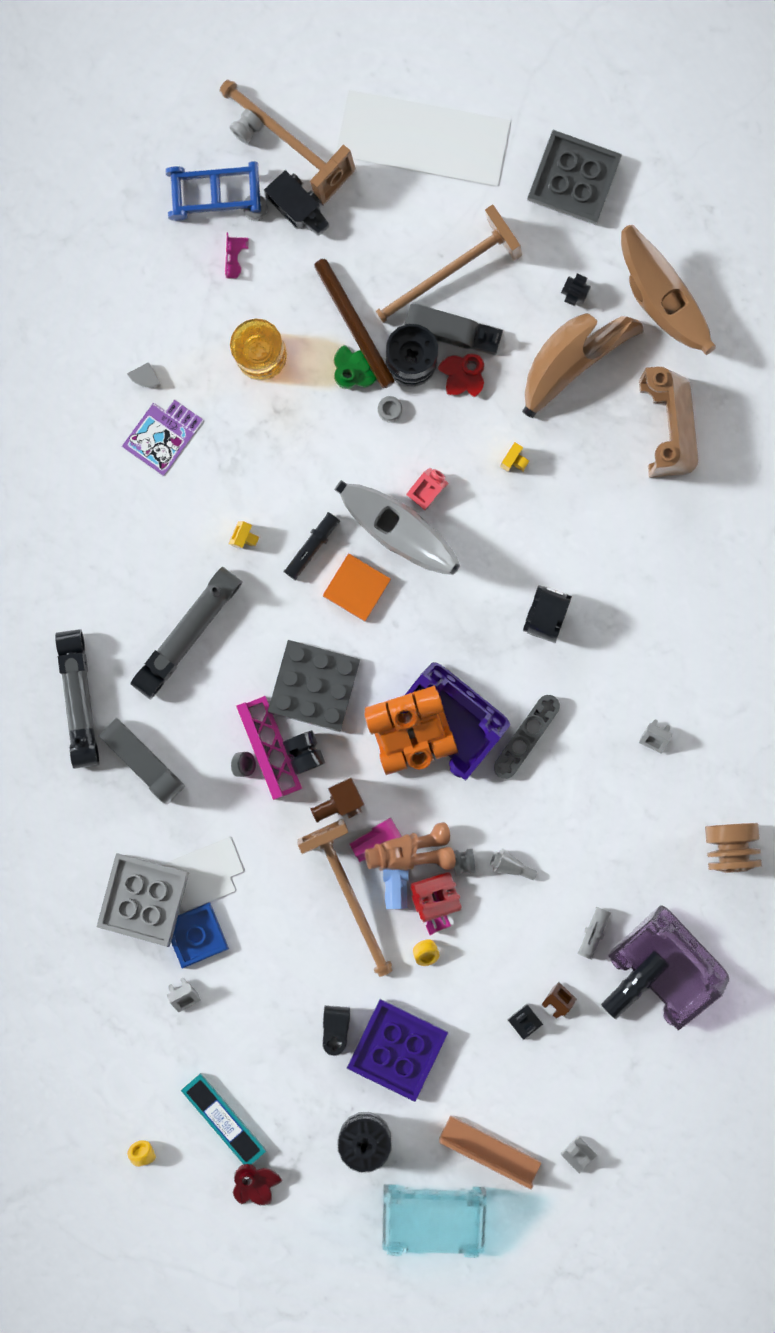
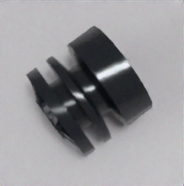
[386,324,438,387]
[338,1112,391,1173]

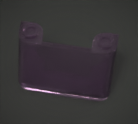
[608,905,729,1031]

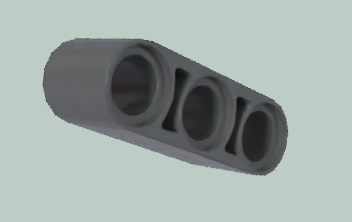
[404,304,479,349]

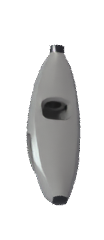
[334,480,460,575]

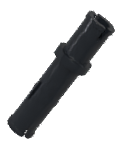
[283,512,340,581]

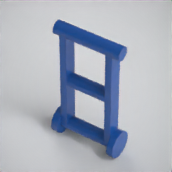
[165,161,261,221]

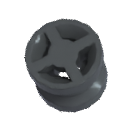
[454,849,476,876]

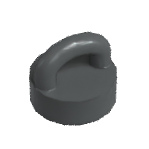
[231,752,256,777]

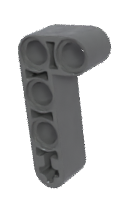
[99,718,185,804]

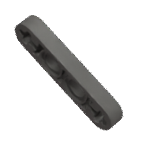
[494,695,560,779]

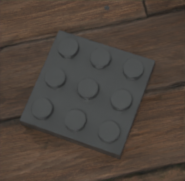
[527,130,622,225]
[268,640,360,732]

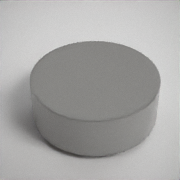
[243,195,268,221]
[378,396,402,422]

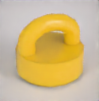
[413,939,440,966]
[127,1140,156,1167]

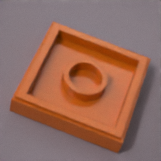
[322,553,391,622]

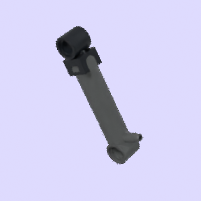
[130,566,243,700]

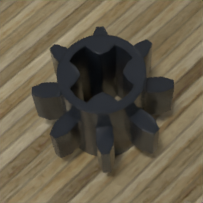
[561,273,591,306]

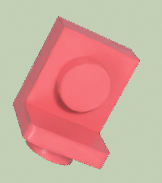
[406,468,448,510]

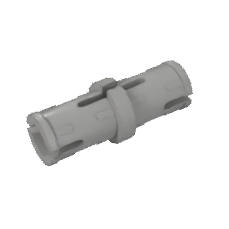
[577,907,611,960]

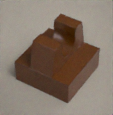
[541,982,577,1019]

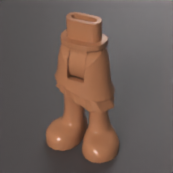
[365,822,456,871]

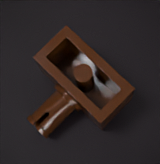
[310,778,365,823]

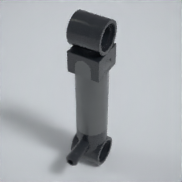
[55,629,99,769]

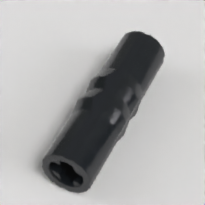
[601,950,670,1020]

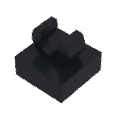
[472,323,503,355]
[507,1004,543,1040]

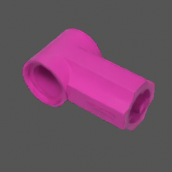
[349,817,402,862]

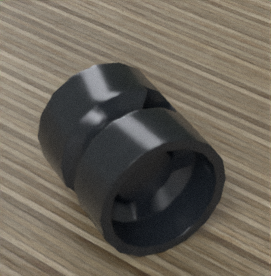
[283,730,325,775]

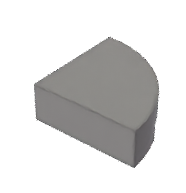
[127,362,161,388]

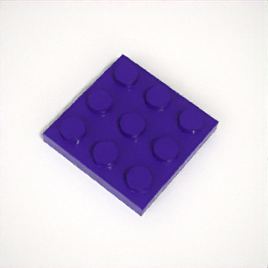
[346,999,448,1102]

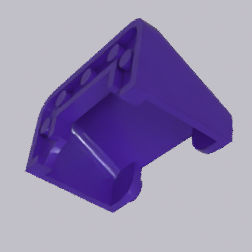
[401,662,510,781]

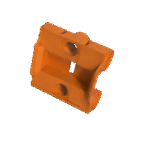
[364,686,458,775]

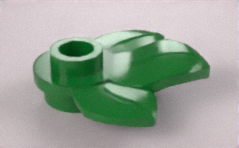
[334,345,377,389]

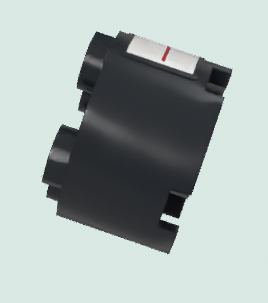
[523,585,572,643]

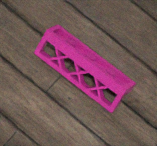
[236,696,302,800]

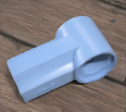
[383,869,409,909]

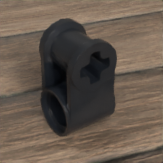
[323,1005,350,1056]

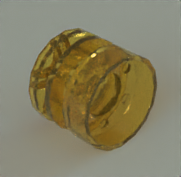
[230,318,287,381]

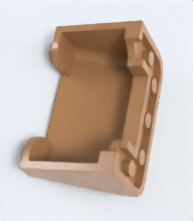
[639,366,698,478]

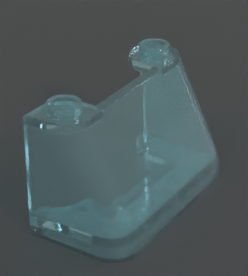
[382,1184,487,1258]

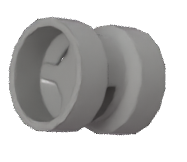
[229,109,264,144]

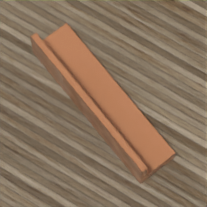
[439,1115,542,1190]

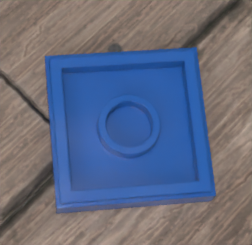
[171,902,229,968]

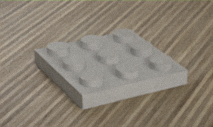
[96,853,189,947]

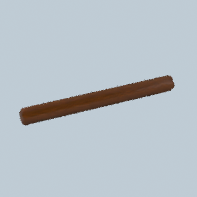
[314,259,395,388]

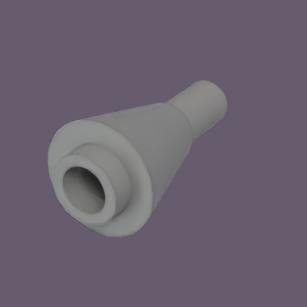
[490,848,537,880]

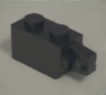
[264,170,329,236]

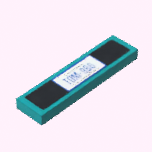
[181,1073,267,1164]

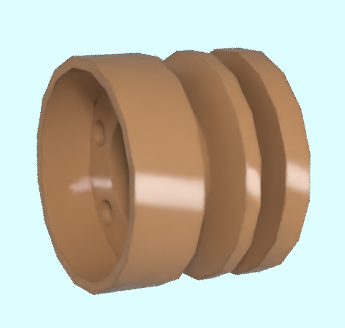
[705,823,762,873]

